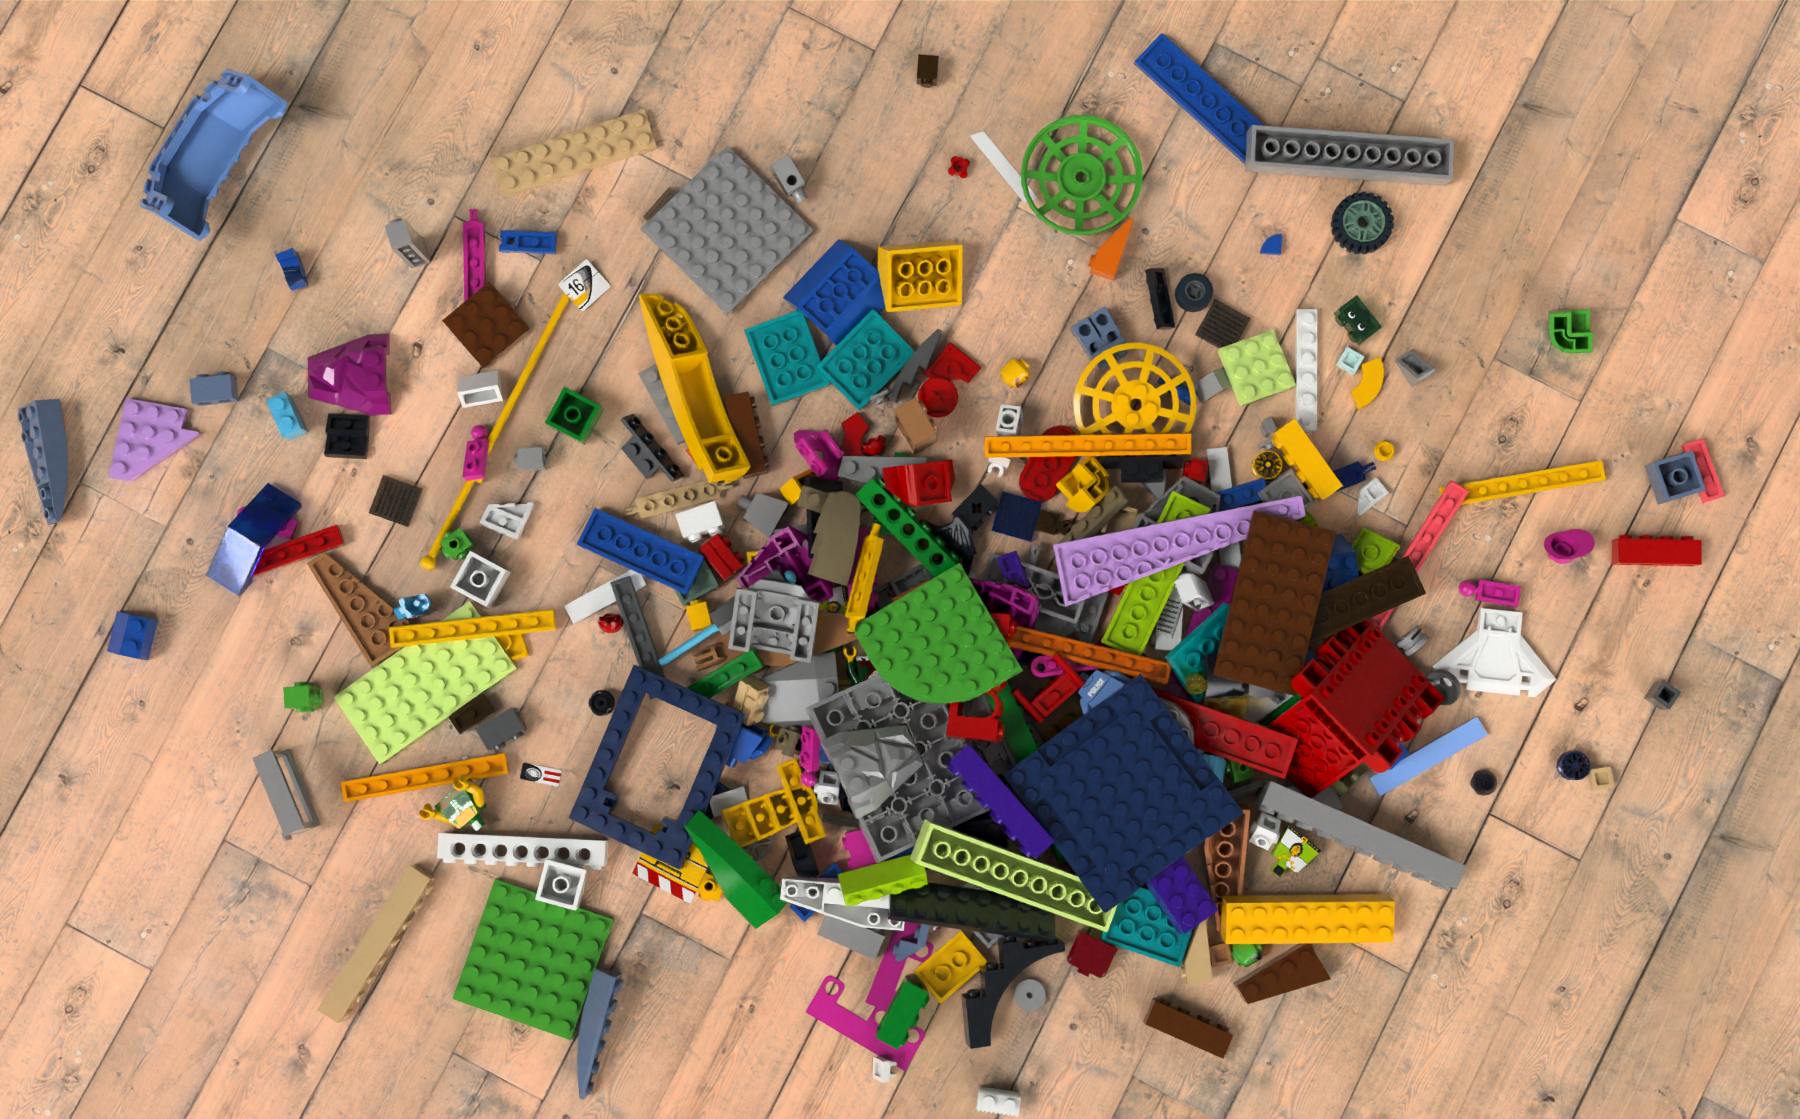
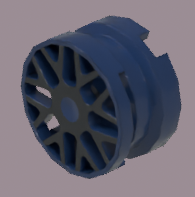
[1556,751,1590,780]

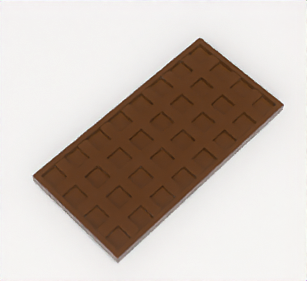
[1212,511,1336,696]

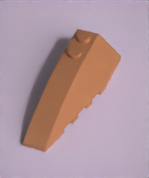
[1204,803,1250,931]

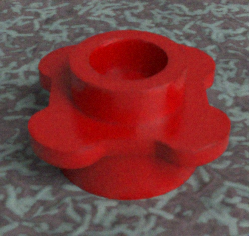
[948,156,970,178]

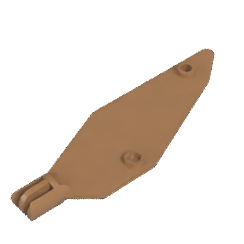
[692,612,866,671]

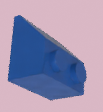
[107,611,158,660]

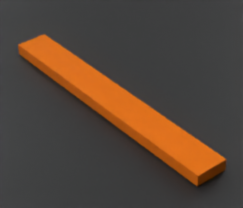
[1007,626,1171,685]

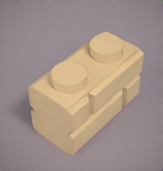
[732,675,770,726]

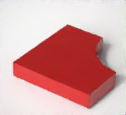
[924,342,982,384]

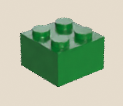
[545,387,604,445]

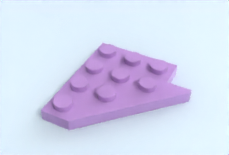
[108,398,201,482]

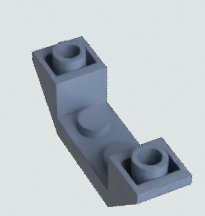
[892,924,930,962]

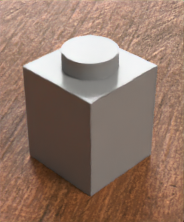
[514,447,546,472]

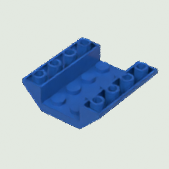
[783,239,885,346]

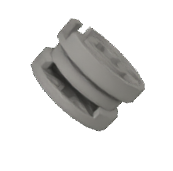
[1396,625,1430,656]

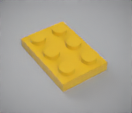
[913,930,988,1004]

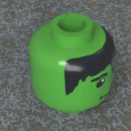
[1231,944,1263,967]

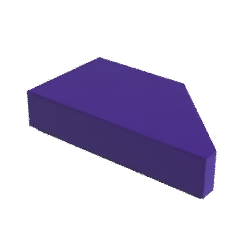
[997,551,1030,588]

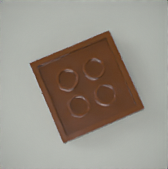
[442,281,530,368]

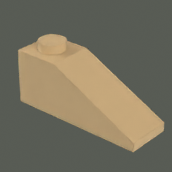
[1180,919,1213,985]

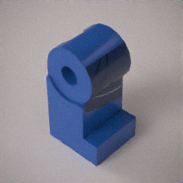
[275,248,308,291]

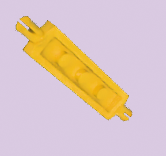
[845,523,884,632]

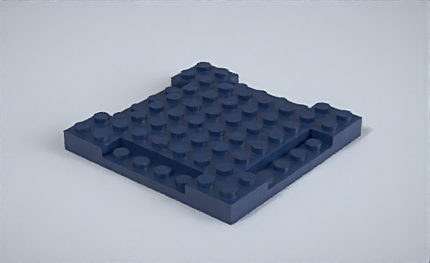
[1003,673,1244,913]

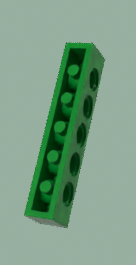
[855,475,961,577]

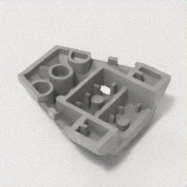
[820,725,924,819]

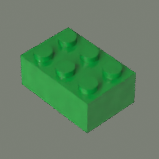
[875,976,930,1050]

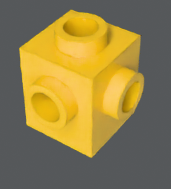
[696,871,724,902]

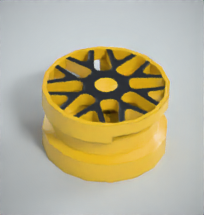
[1251,450,1282,481]

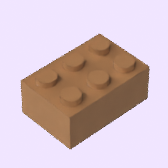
[894,397,938,454]

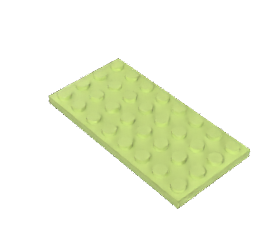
[334,601,518,765]

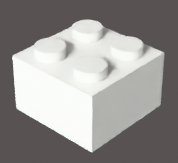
[675,501,726,544]
[450,551,511,608]

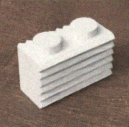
[1174,573,1214,612]
[976,1086,1021,1117]

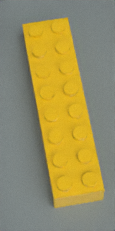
[1221,894,1395,944]

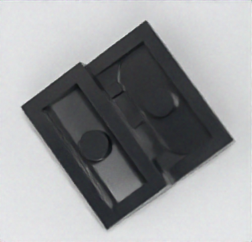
[324,413,370,459]
[1202,654,1245,698]

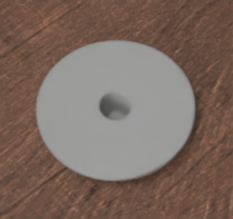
[1014,979,1046,1011]

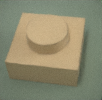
[1588,766,1614,790]

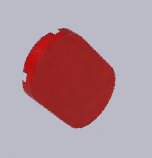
[1019,425,1077,502]

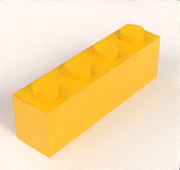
[1270,418,1343,501]

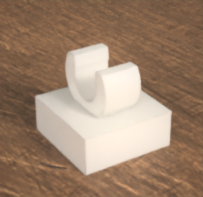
[988,457,1010,477]
[872,1056,897,1083]

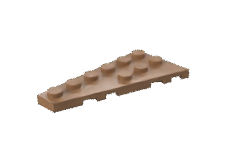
[307,552,413,667]

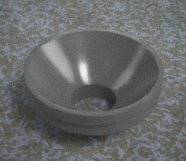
[1425,669,1461,705]

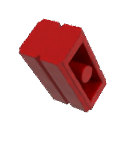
[699,534,745,582]

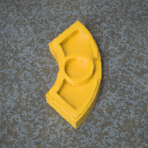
[1350,357,1384,410]

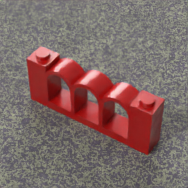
[946,613,1017,743]

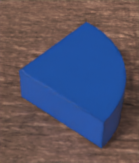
[1260,234,1282,255]

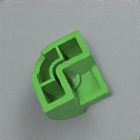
[1548,309,1593,354]

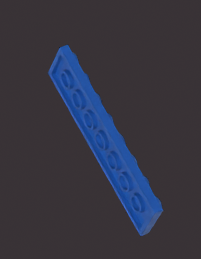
[1134,33,1265,164]

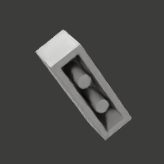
[817,915,885,960]

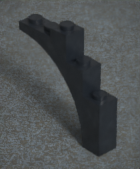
[961,935,1065,1049]

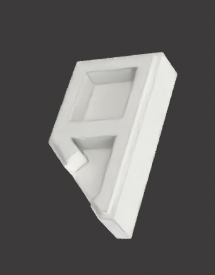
[1356,477,1389,517]

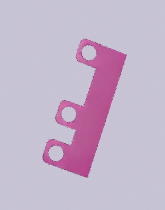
[865,922,942,1009]
[806,976,925,1071]

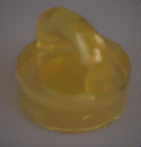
[1186,673,1208,694]

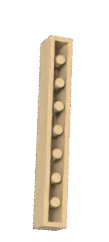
[317,865,435,1023]

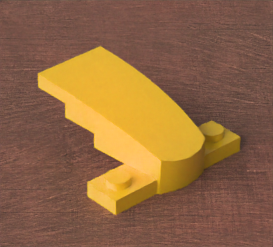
[721,758,826,848]

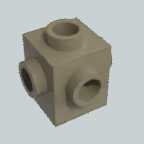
[775,726,802,758]

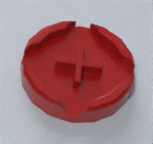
[918,377,959,418]

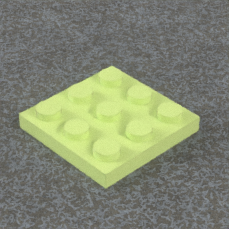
[1217,330,1296,407]

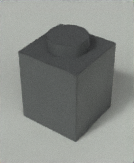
[1644,680,1681,710]

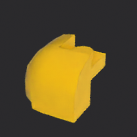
[1056,456,1110,512]

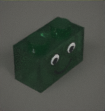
[1334,295,1382,346]

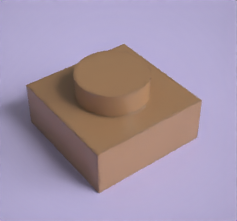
[1209,942,1233,968]

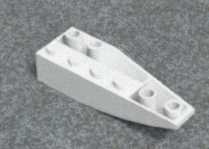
[780,877,905,931]

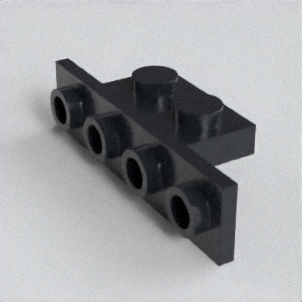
[620,414,685,482]
[1099,454,1183,483]

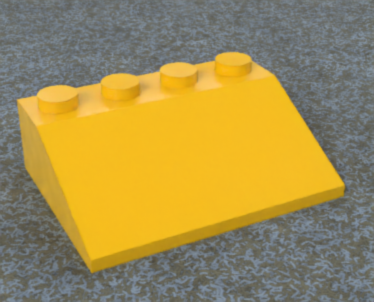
[878,241,963,312]

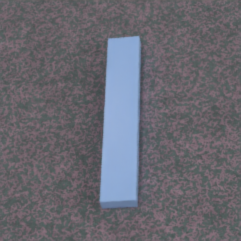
[1369,717,1488,796]

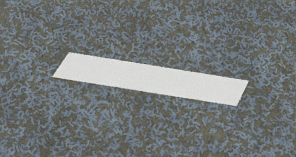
[970,131,1038,203]

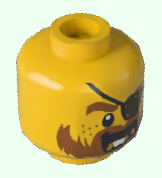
[1000,358,1030,388]

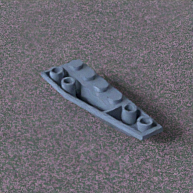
[18,399,68,525]
[577,967,624,1100]

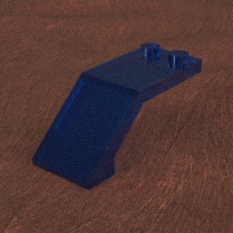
[206,483,302,597]

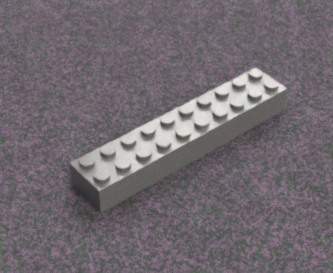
[1245,125,1454,186]
[1253,780,1466,891]

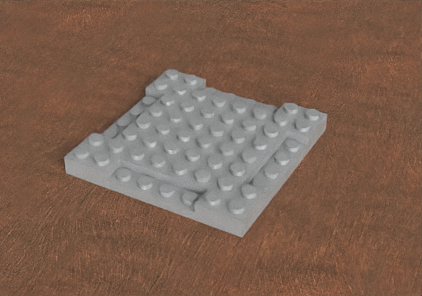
[805,674,1016,863]

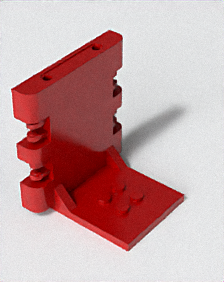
[1266,619,1445,798]

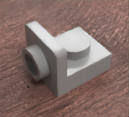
[1257,416,1277,450]

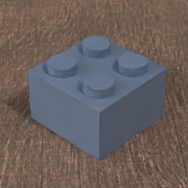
[1645,451,1706,505]

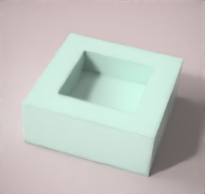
[1336,347,1364,375]

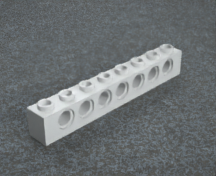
[437,832,609,870]

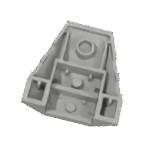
[1132,476,1221,574]
[760,651,839,730]

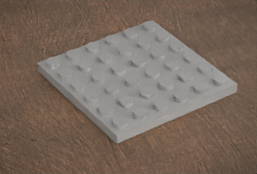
[640,145,813,315]

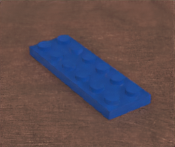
[577,508,705,595]

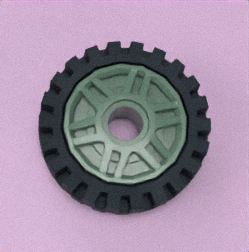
[1331,192,1394,255]

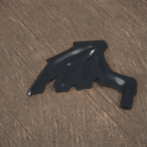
[913,515,977,576]

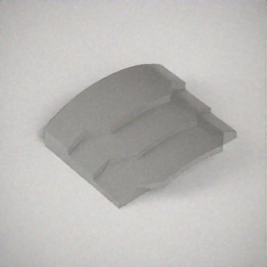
[728,579,820,663]

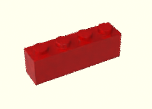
[1612,535,1702,567]

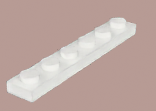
[1295,309,1317,432]

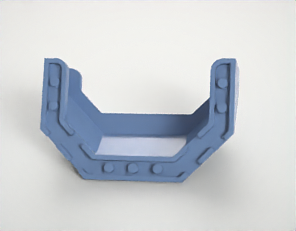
[140,69,288,241]

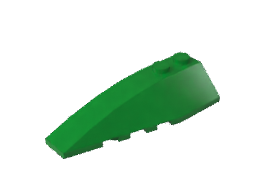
[684,810,788,929]

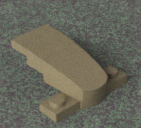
[797,486,874,586]

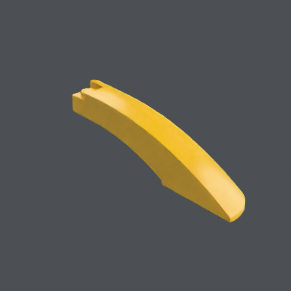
[639,293,751,483]

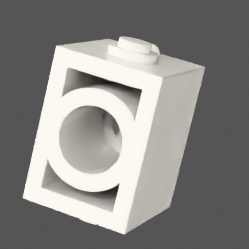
[995,404,1024,436]

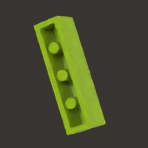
[838,855,928,906]

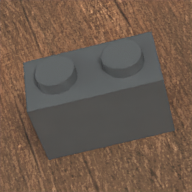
[475,707,527,752]

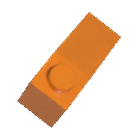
[1088,218,1133,281]

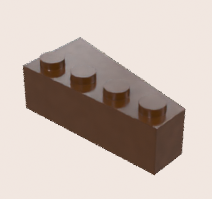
[1233,943,1331,1004]

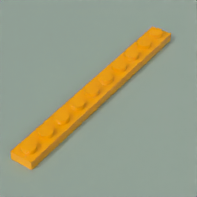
[984,433,1191,458]

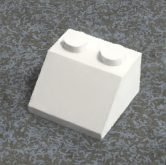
[535,858,587,911]

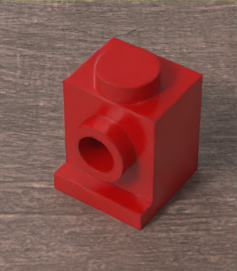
[1181,458,1209,485]

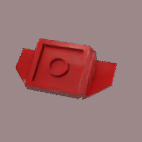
[882,459,956,506]

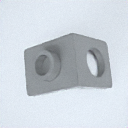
[870,385,890,405]

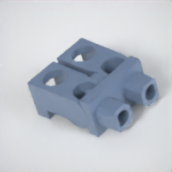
[1070,306,1128,370]

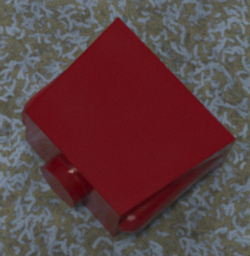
[1067,930,1118,978]

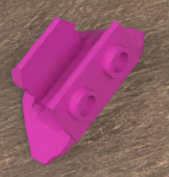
[793,430,844,481]

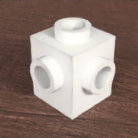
[814,770,841,805]
[1248,812,1281,850]

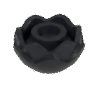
[589,690,615,716]
[1470,770,1497,796]

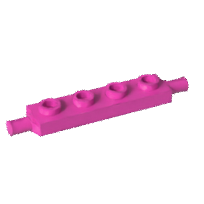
[463,209,486,302]

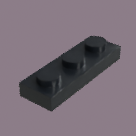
[1145,268,1175,330]

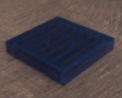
[991,491,1042,542]

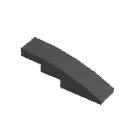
[888,329,942,403]
[865,564,933,617]

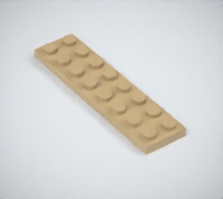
[491,109,658,198]

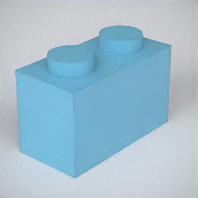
[266,391,308,441]

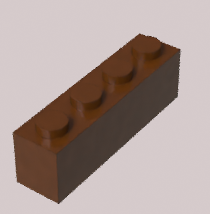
[724,391,770,479]
[1143,997,1233,1059]

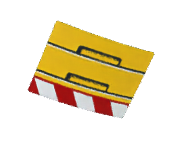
[632,824,708,903]

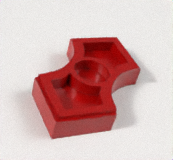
[840,412,869,460]

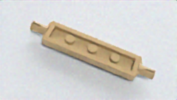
[624,479,733,519]

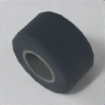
[1175,273,1213,312]

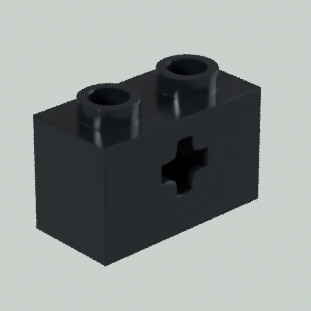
[952,484,998,531]

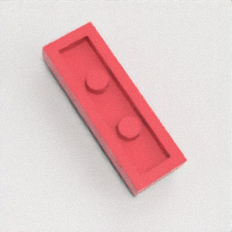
[1681,438,1725,503]

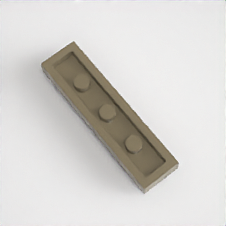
[1058,485,1129,544]

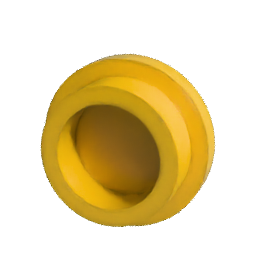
[1374,441,1395,461]

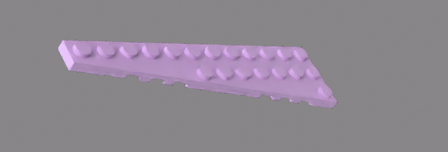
[1053,495,1306,607]

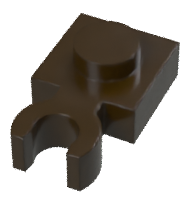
[1035,510,1073,536]

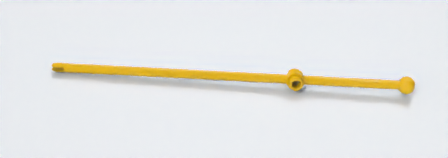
[420,293,570,571]

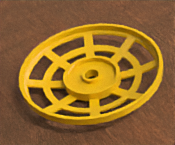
[1073,343,1196,457]

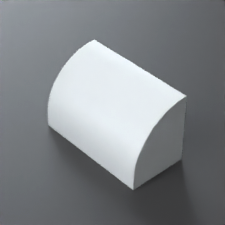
[457,370,503,408]

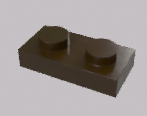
[448,694,495,734]

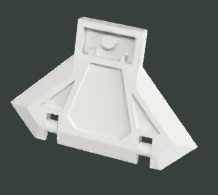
[1433,608,1557,697]

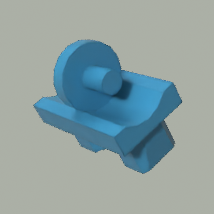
[393,594,431,620]

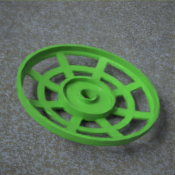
[1021,115,1143,236]

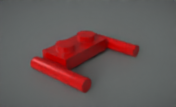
[1011,652,1086,723]

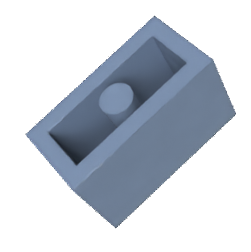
[189,372,239,406]

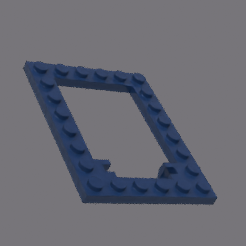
[569,665,747,870]

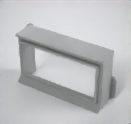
[252,749,320,841]

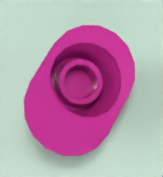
[1544,529,1595,564]

